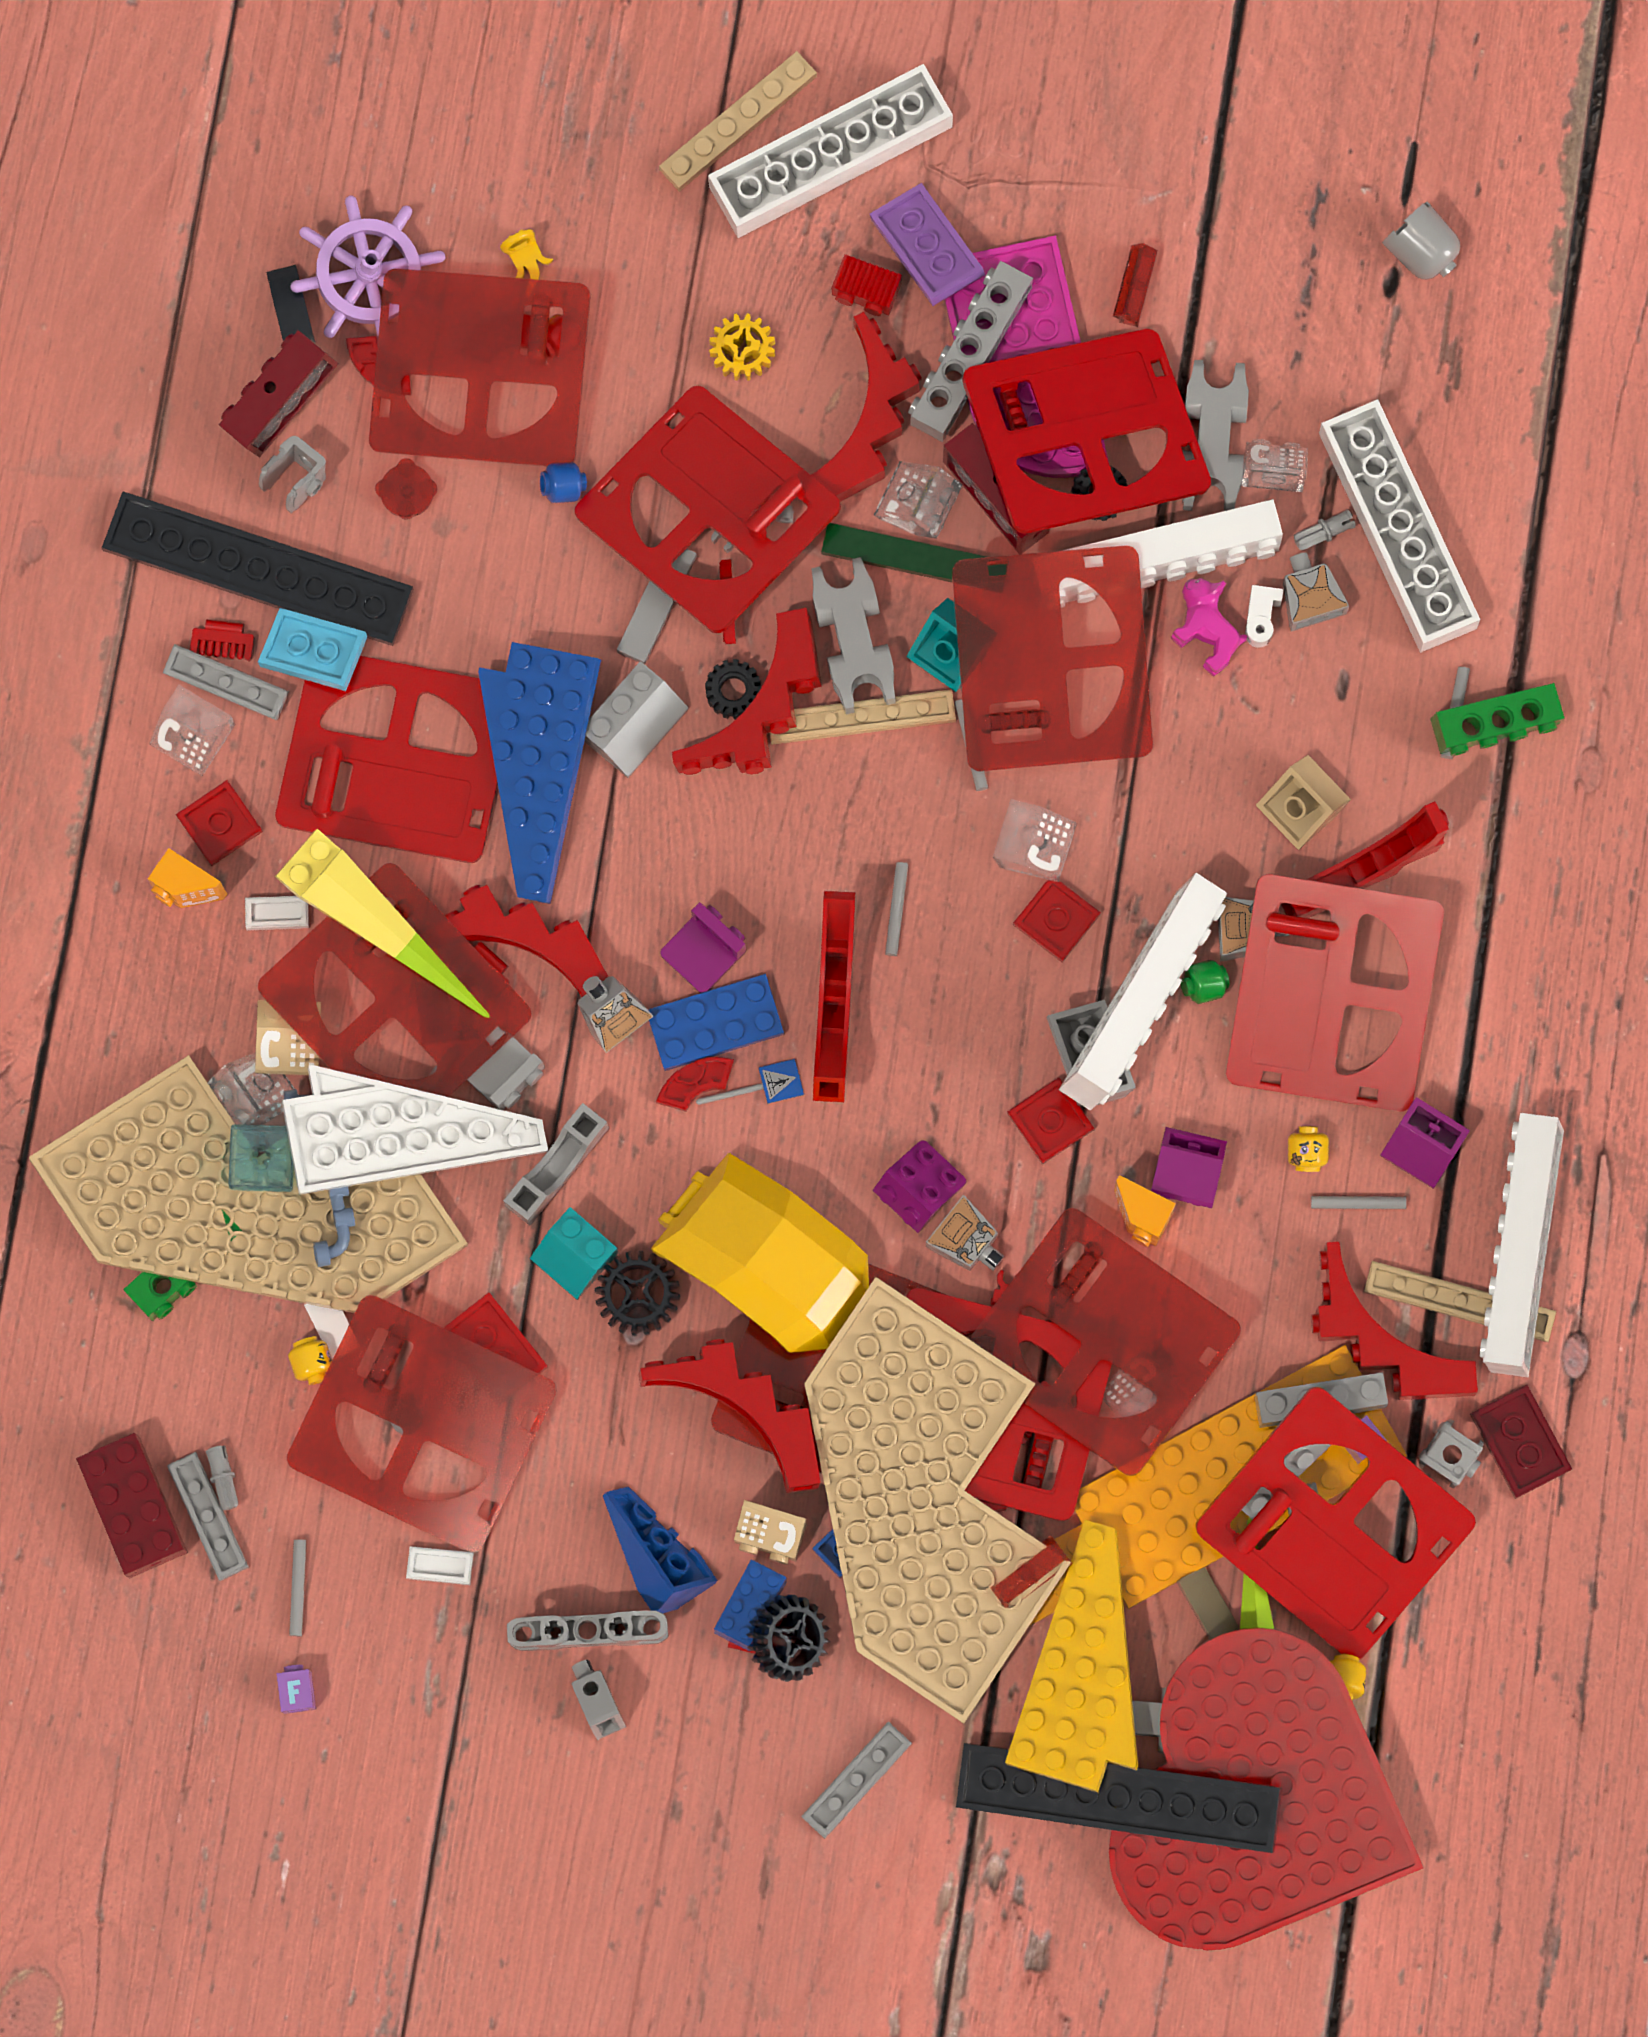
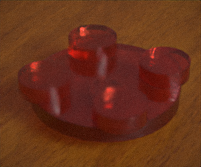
[375,458,437,520]

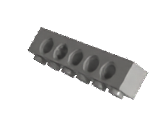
[908,261,1033,442]

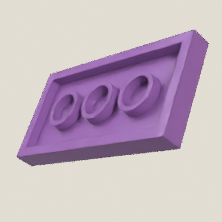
[870,183,985,306]

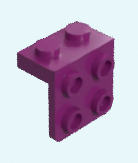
[660,902,746,993]
[872,1140,966,1233]

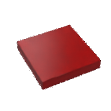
[176,780,263,866]
[1013,875,1101,963]
[1007,1077,1095,1165]

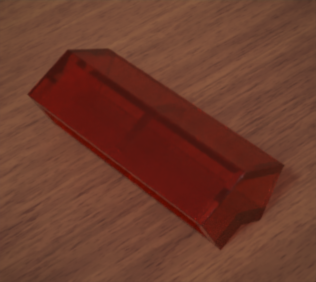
[1113,243,1158,327]
[989,1535,1073,1608]

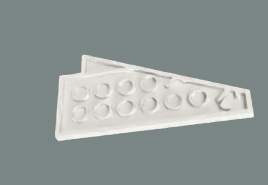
[282,1065,548,1195]

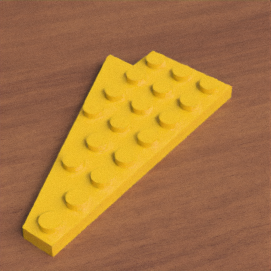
[1005,1520,1138,1792]

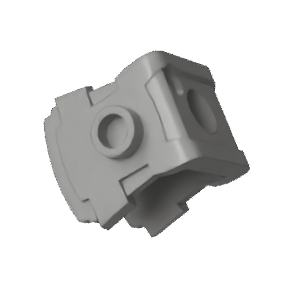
[259,436,326,513]
[1418,1419,1484,1488]

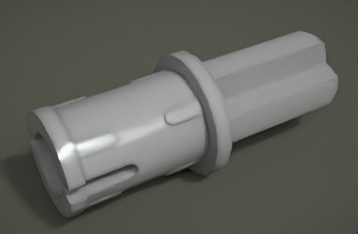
[1294,509,1356,550]
[206,1446,238,1510]

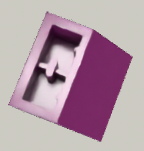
[1380,1097,1470,1189]
[1151,1127,1227,1208]

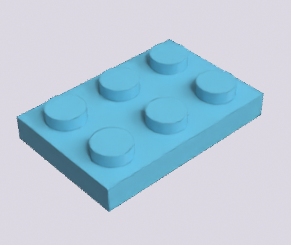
[258,608,367,691]

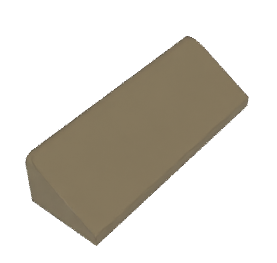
[1177,1567,1240,1640]

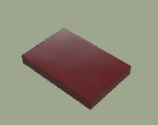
[1470,1385,1572,1499]

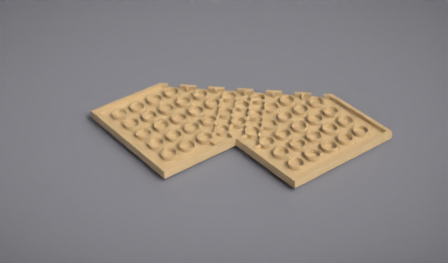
[29,1055,468,1315]
[804,1277,1071,1723]

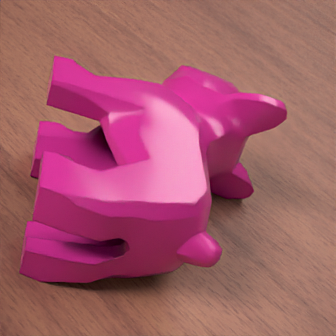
[1171,578,1247,676]

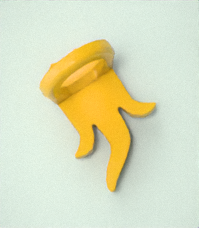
[500,229,553,297]

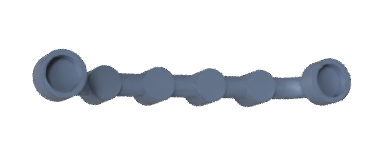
[283,1089,355,1267]

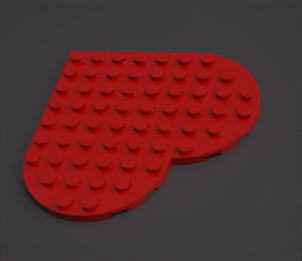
[1109,1627,1424,1951]

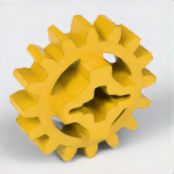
[709,313,775,381]

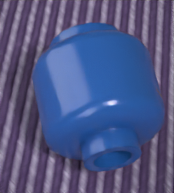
[540,462,587,503]

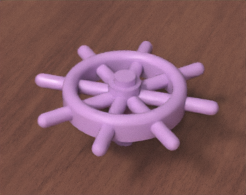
[290,196,446,348]

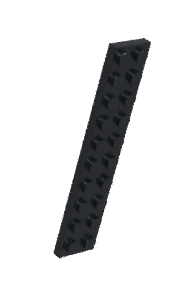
[102,491,414,646]
[956,1743,1282,1853]

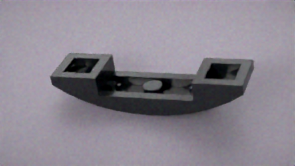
[266,265,316,344]

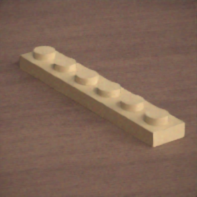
[659,51,817,192]

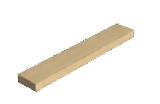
[770,689,956,745]
[1364,1261,1556,1342]

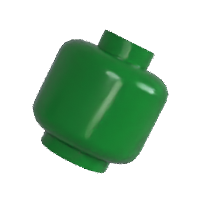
[1180,960,1230,1004]

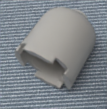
[1382,201,1461,280]

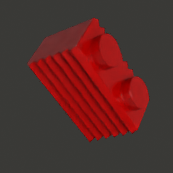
[831,254,902,317]

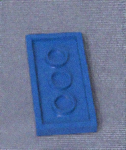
[648,974,784,1071]

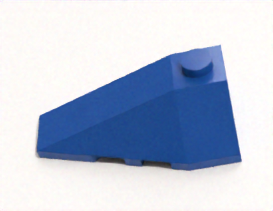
[603,1487,718,1614]

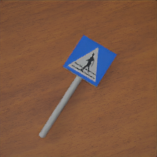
[696,1059,804,1105]

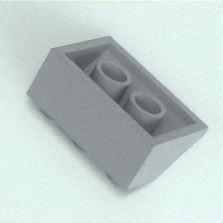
[584,661,689,778]
[1046,1000,1136,1105]

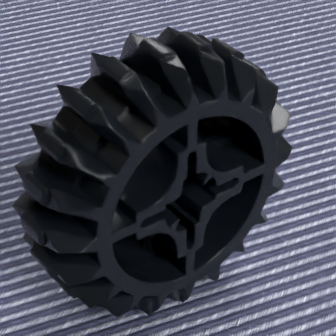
[595,1251,681,1337]
[746,1594,831,1682]

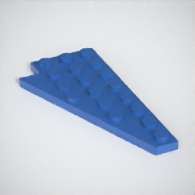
[478,642,601,904]

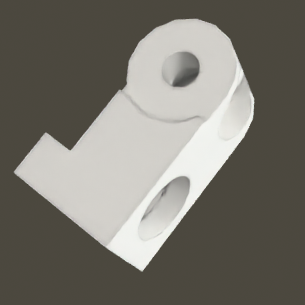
[1245,585,1283,648]

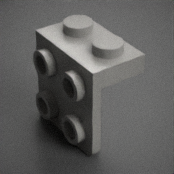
[458,1027,545,1110]

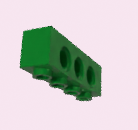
[1430,683,1565,756]
[123,1210,242,1322]

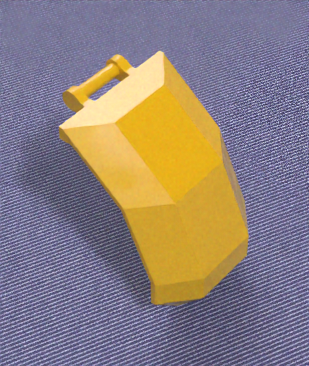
[651,1153,869,1353]

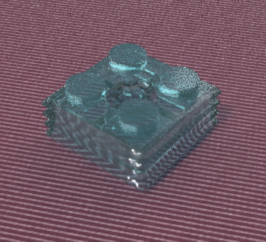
[228,1124,294,1192]

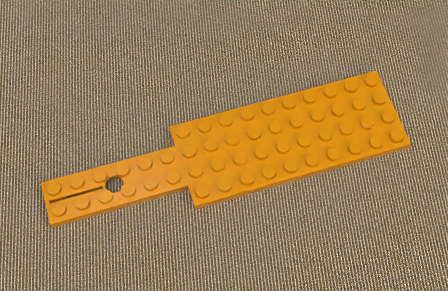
[1029,1345,1407,1627]

